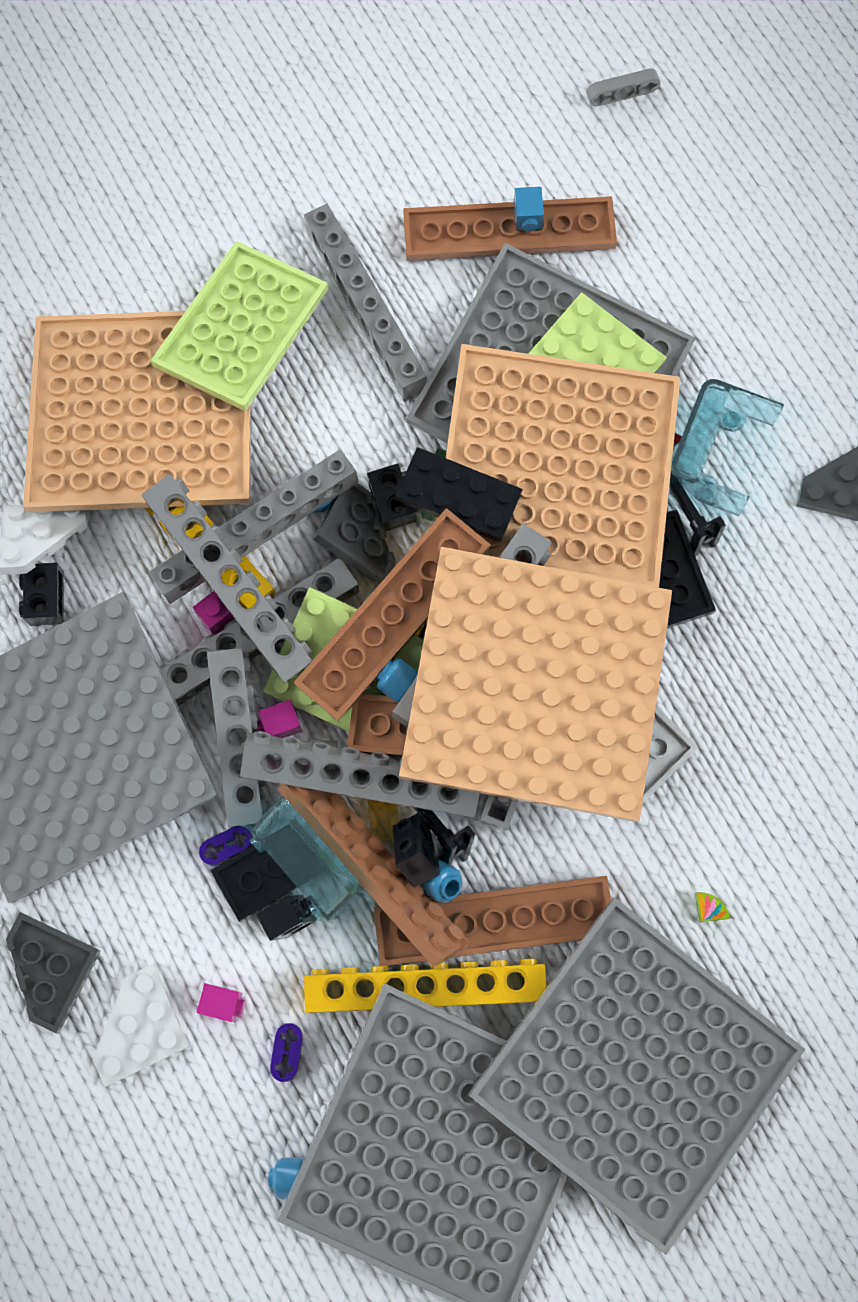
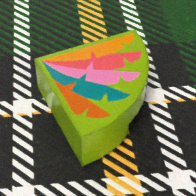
[695,892,730,923]

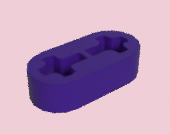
[199,826,253,866]
[270,1023,303,1082]

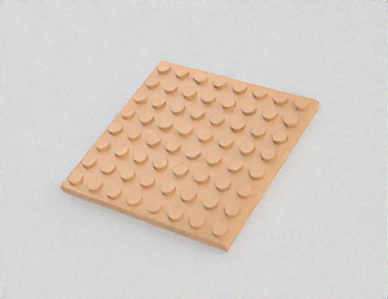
[23,311,251,512]
[437,344,680,588]
[399,547,672,822]

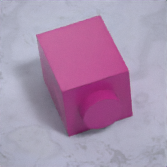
[192,591,235,635]
[257,699,302,738]
[196,983,246,1023]

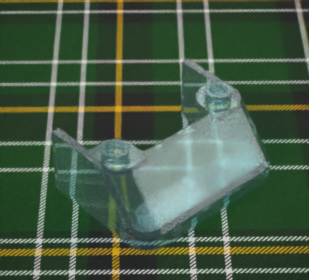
[671,379,784,516]
[249,796,366,924]

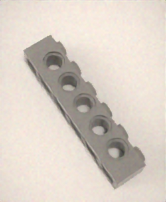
[207,648,268,827]

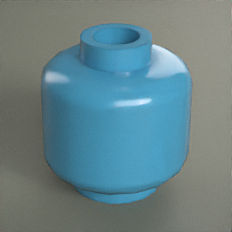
[376,659,418,702]
[421,860,462,903]
[268,1157,304,1200]

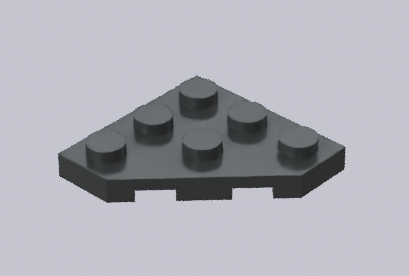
[796,446,858,521]
[313,483,397,584]
[6,912,101,1034]

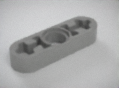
[586,68,661,107]

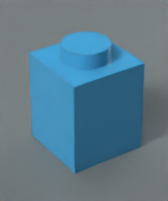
[514,187,544,232]

